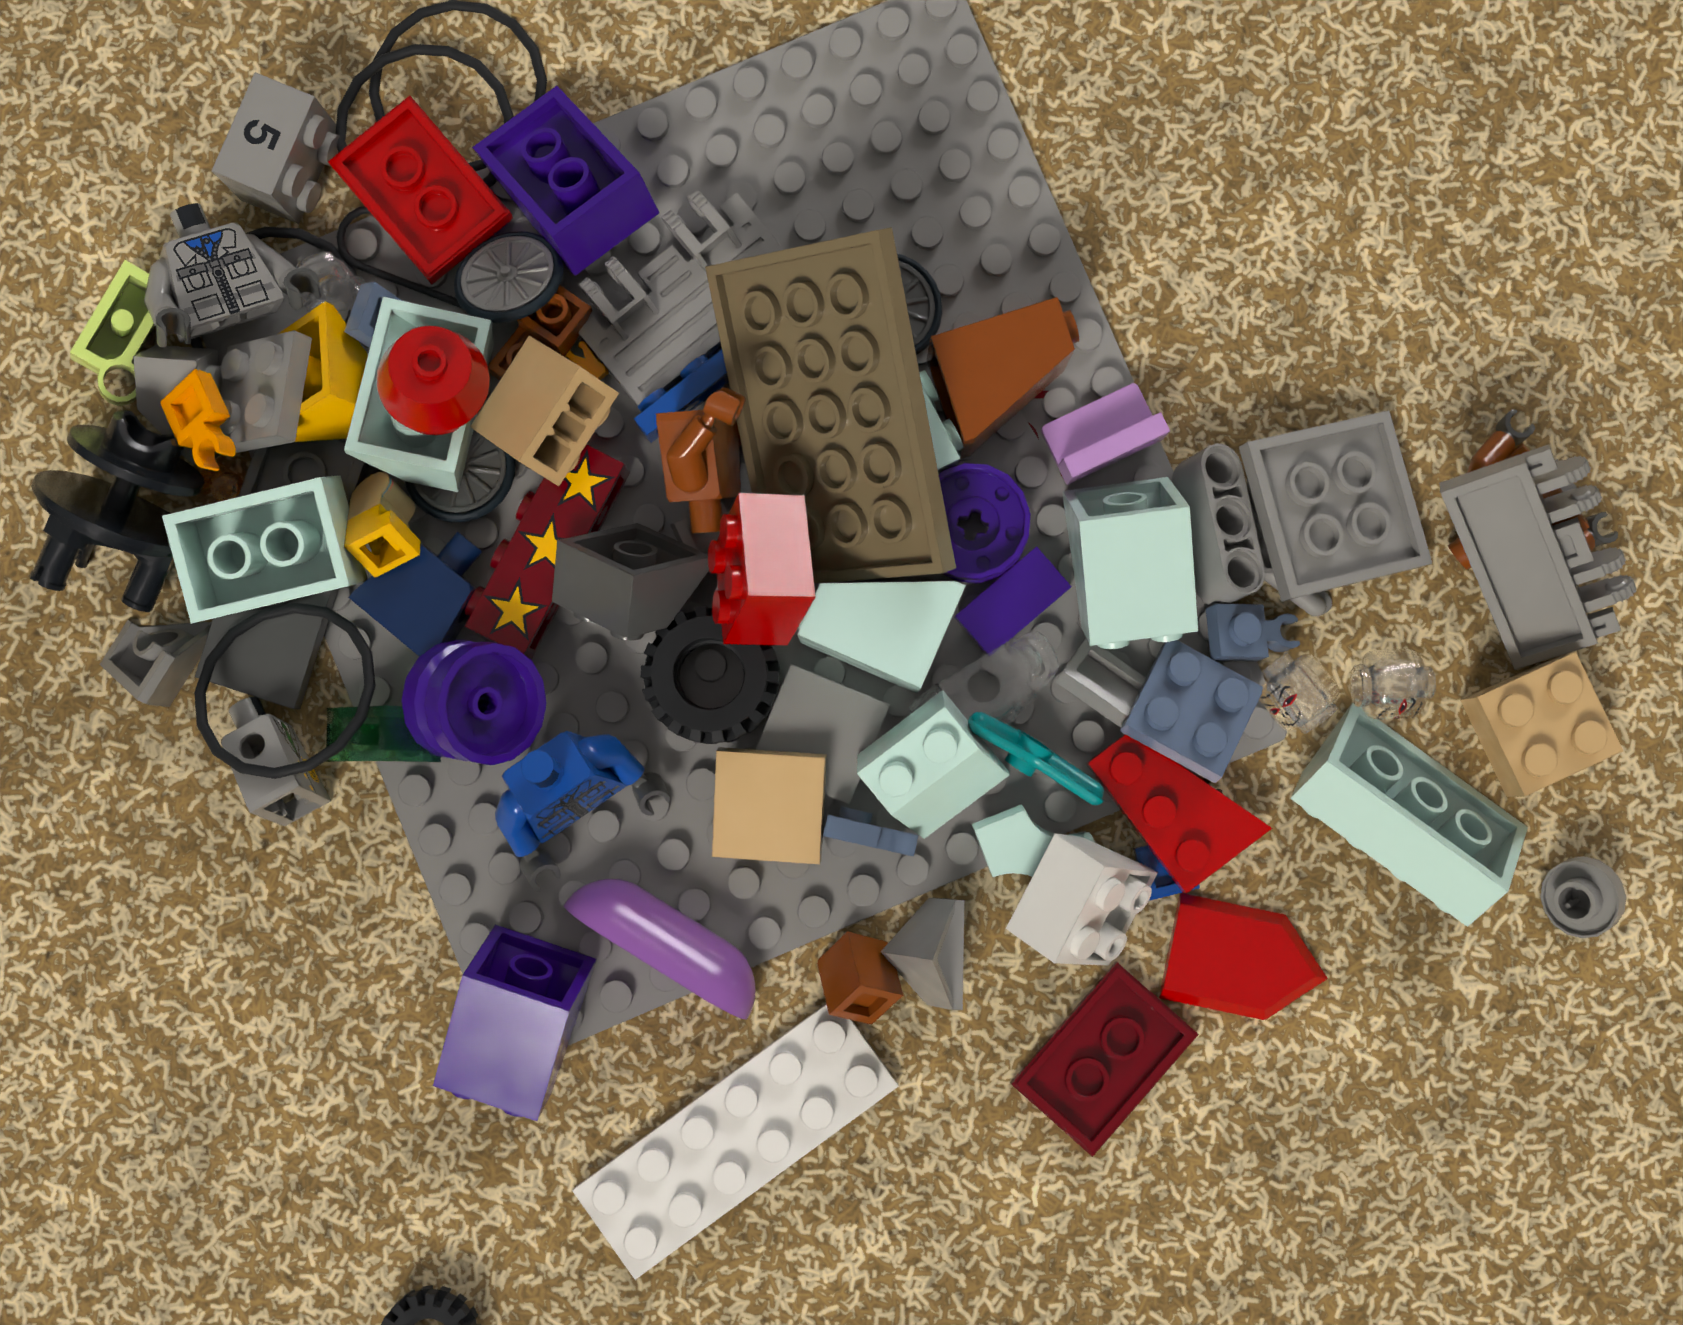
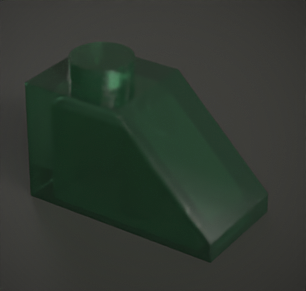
[326,705,441,763]

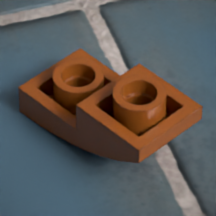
[488,285,593,380]

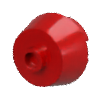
[377,326,490,435]

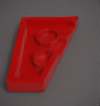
[1085,734,1273,894]

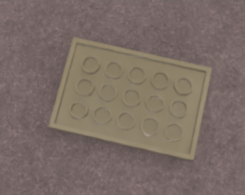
[705,227,956,584]

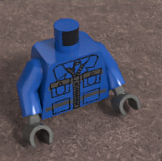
[495,731,670,891]

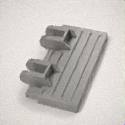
[578,189,785,405]
[1439,444,1637,670]

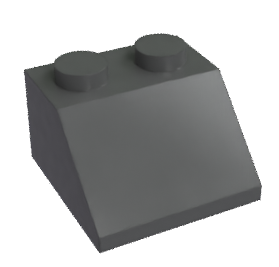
[552,523,709,641]

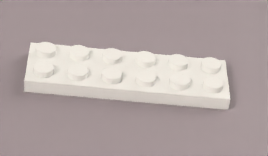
[572,1004,899,1280]

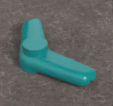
[968,712,1104,805]

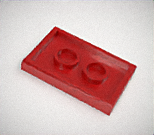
[328,95,513,285]

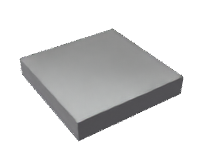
[755,664,890,805]

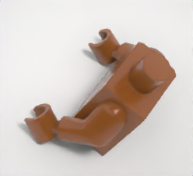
[656,388,746,533]

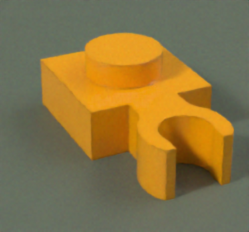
[160,369,236,471]

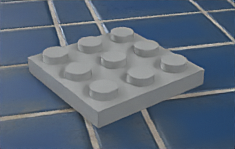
[1239,410,1432,602]

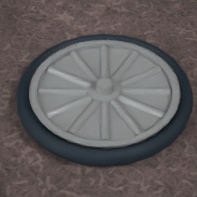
[454,231,564,323]

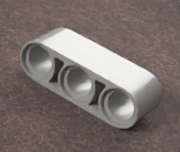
[1173,443,1265,606]

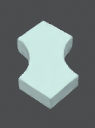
[972,804,1095,877]

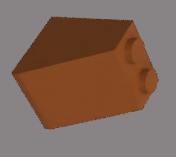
[926,297,1079,459]

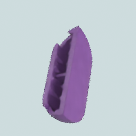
[563,879,756,1020]

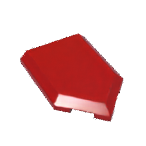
[1159,893,1328,1020]

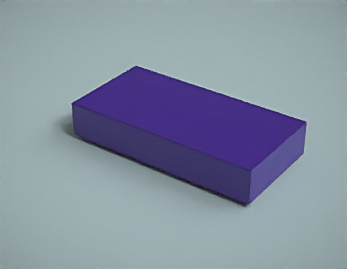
[954,546,1072,657]

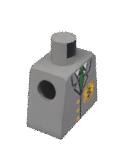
[221,697,331,827]

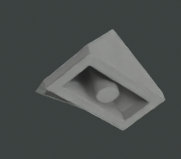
[881,898,965,1010]

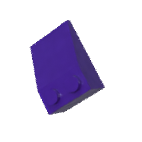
[472,86,660,276]

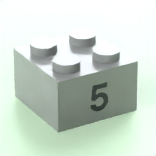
[211,72,340,224]

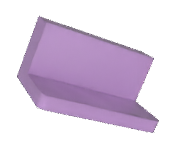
[1041,383,1170,485]

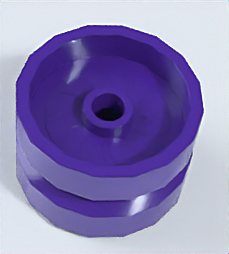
[401,640,547,765]

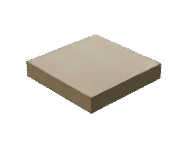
[712,747,827,865]

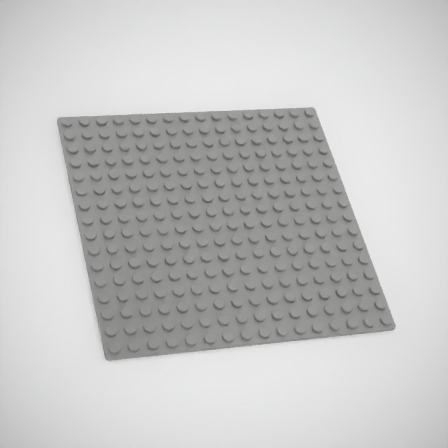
[202,0,1287,1046]

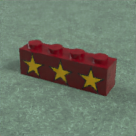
[465,444,630,660]

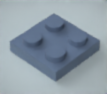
[1120,640,1264,783]

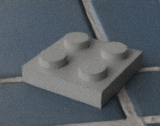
[220,330,312,453]

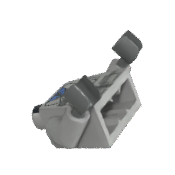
[144,203,321,347]

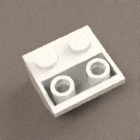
[1006,833,1157,966]

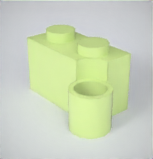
[70,260,155,406]

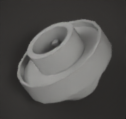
[1540,856,1626,938]

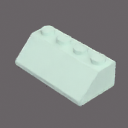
[1290,702,1528,927]

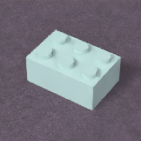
[162,475,367,624]

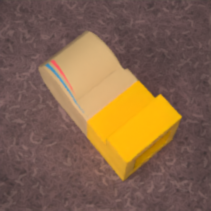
[344,472,421,578]

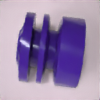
[939,463,1031,583]

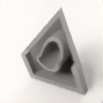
[99,620,212,707]

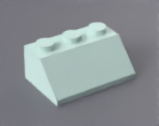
[344,297,494,492]

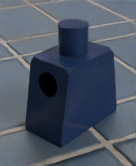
[348,531,482,657]

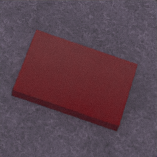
[1010,962,1199,1157]

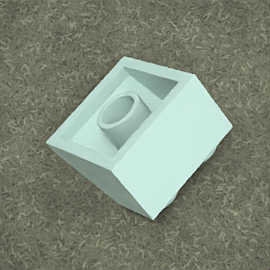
[857,690,1010,839]

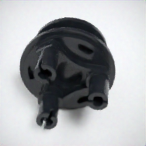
[29,410,205,612]

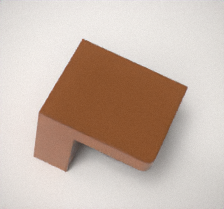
[817,931,903,1025]

